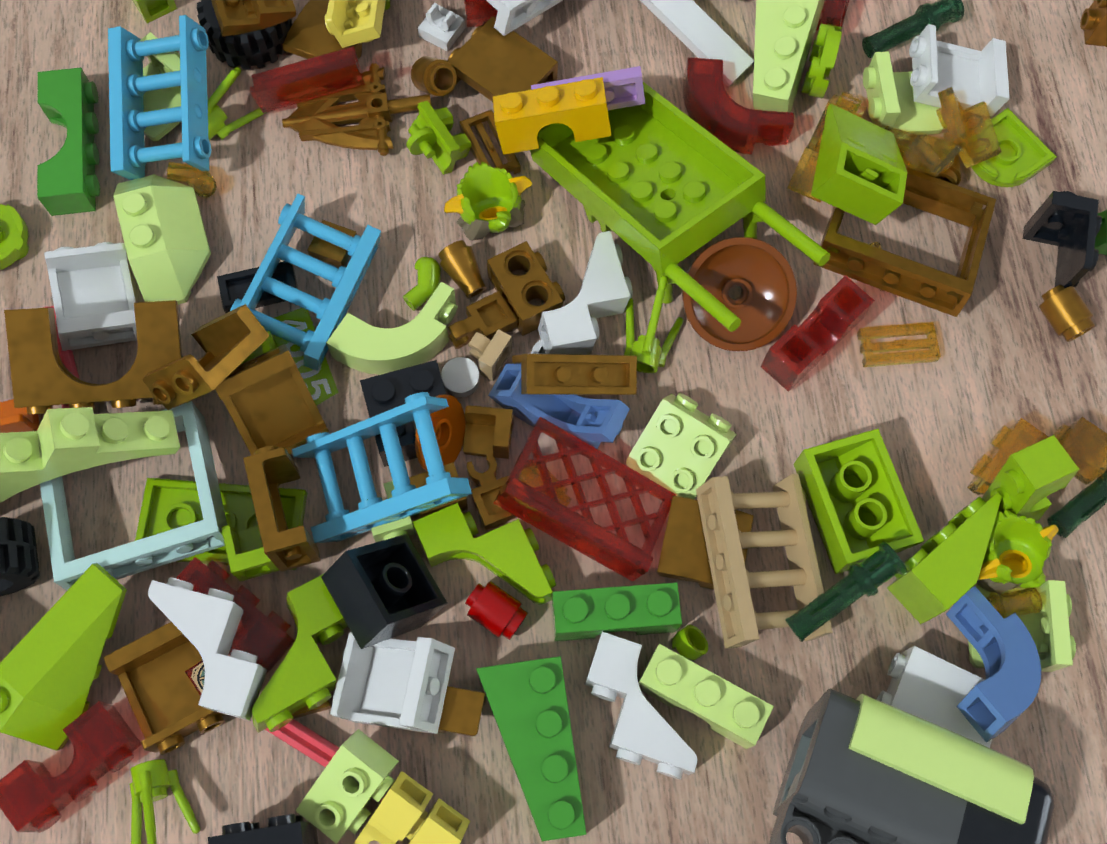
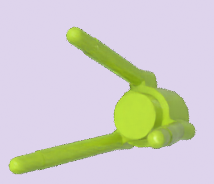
[208,67,274,140]
[624,276,684,373]
[129,759,200,844]

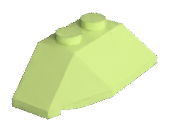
[113,174,211,305]

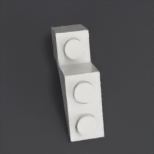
[538,231,633,355]
[148,577,267,721]
[585,631,697,780]

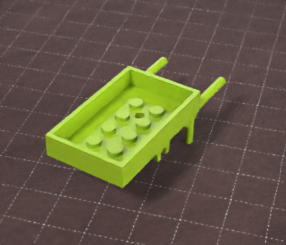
[530,82,831,332]

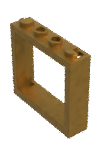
[813,167,996,317]

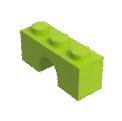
[982,435,1080,521]

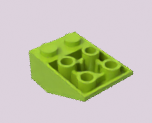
[811,104,908,225]
[887,492,1002,624]

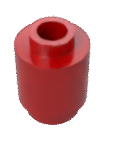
[465,581,528,640]

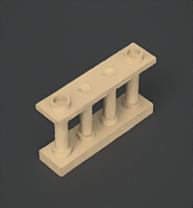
[696,474,833,649]

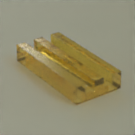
[857,322,941,367]

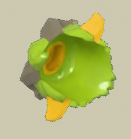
[444,162,532,240]
[977,510,1059,593]

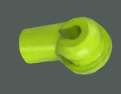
[403,256,441,311]

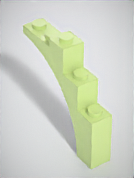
[0,407,180,503]

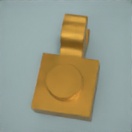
[448,291,518,349]

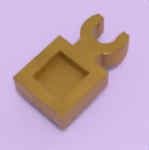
[467,454,522,530]

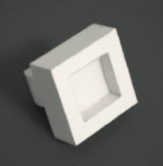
[418,3,466,52]

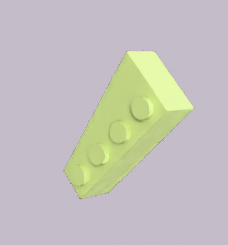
[753,0,825,122]

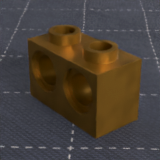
[487,241,565,336]

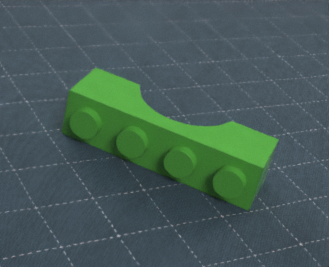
[37,67,100,216]

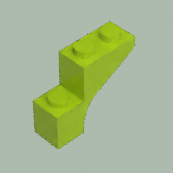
[413,502,556,605]
[252,574,347,733]

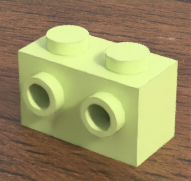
[295,729,399,844]

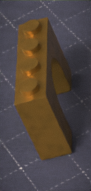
[4,300,182,414]

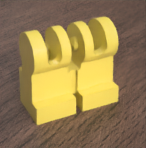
[353,771,470,844]

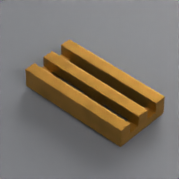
[459,109,521,174]

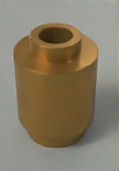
[411,56,457,96]
[1039,284,1095,342]

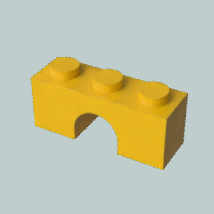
[493,77,612,155]

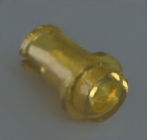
[986,588,1042,618]

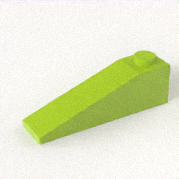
[0,563,127,751]

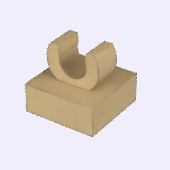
[468,329,512,381]

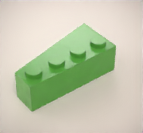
[476,656,587,842]

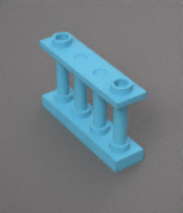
[108,15,212,180]
[230,194,381,371]
[292,392,472,543]

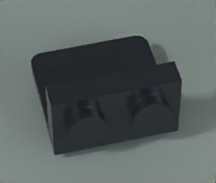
[1023,191,1102,288]

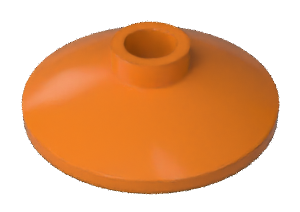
[415,394,465,471]

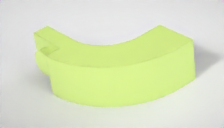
[326,282,458,375]

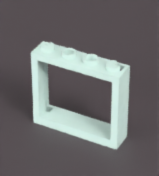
[40,401,227,590]

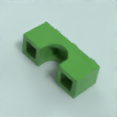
[552,582,682,641]

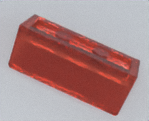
[250,46,365,113]

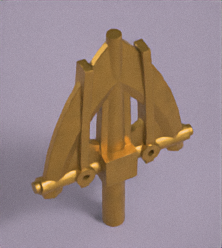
[282,63,432,156]

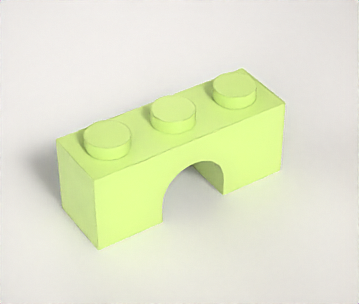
[638,644,774,749]

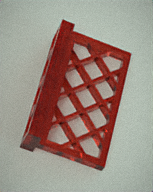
[493,417,676,581]

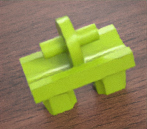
[406,100,471,175]

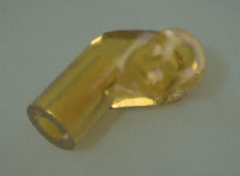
[167,162,217,198]

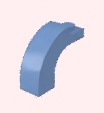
[488,363,630,449]
[946,586,1041,742]

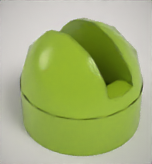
[672,625,708,661]

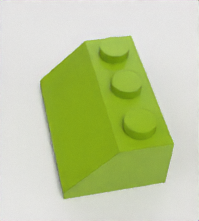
[793,429,924,574]

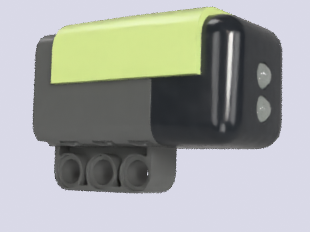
[769,688,1055,844]

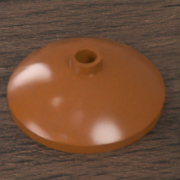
[682,237,797,351]

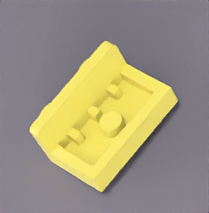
[324,0,386,48]

